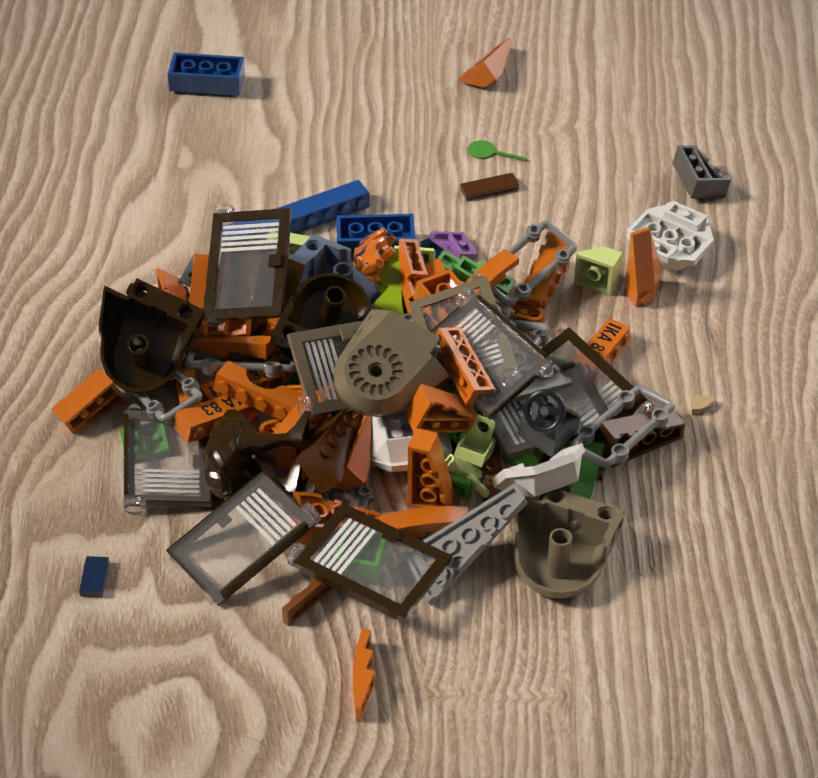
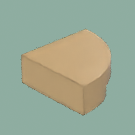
[691,394,714,414]

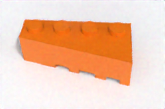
[407,428,456,508]

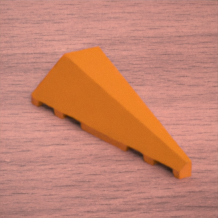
[189,336,279,359]

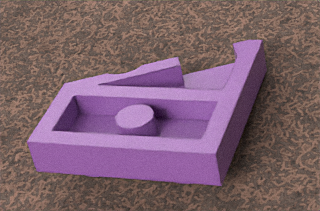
[429,231,478,261]

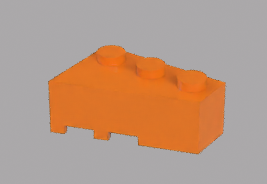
[51,368,128,434]
[404,384,477,433]

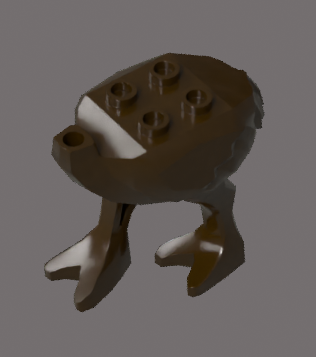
[202,409,317,500]

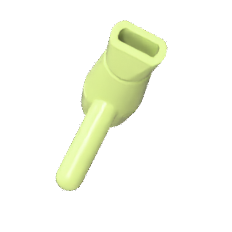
[446,454,490,498]

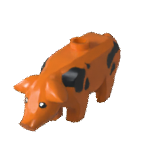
[353,227,396,283]

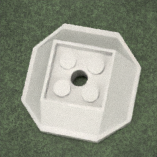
[626,201,714,272]
[370,405,452,472]
[491,443,585,500]

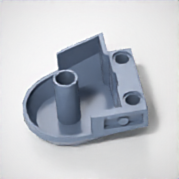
[290,234,382,310]

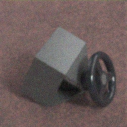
[518,389,581,457]

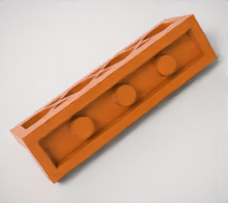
[189,253,209,309]
[435,327,496,405]

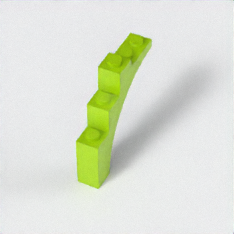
[374,249,404,316]

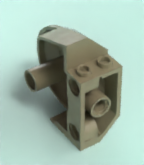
[334,309,450,417]
[514,489,625,599]

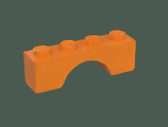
[213,361,303,421]

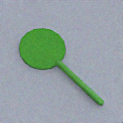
[468,140,528,161]

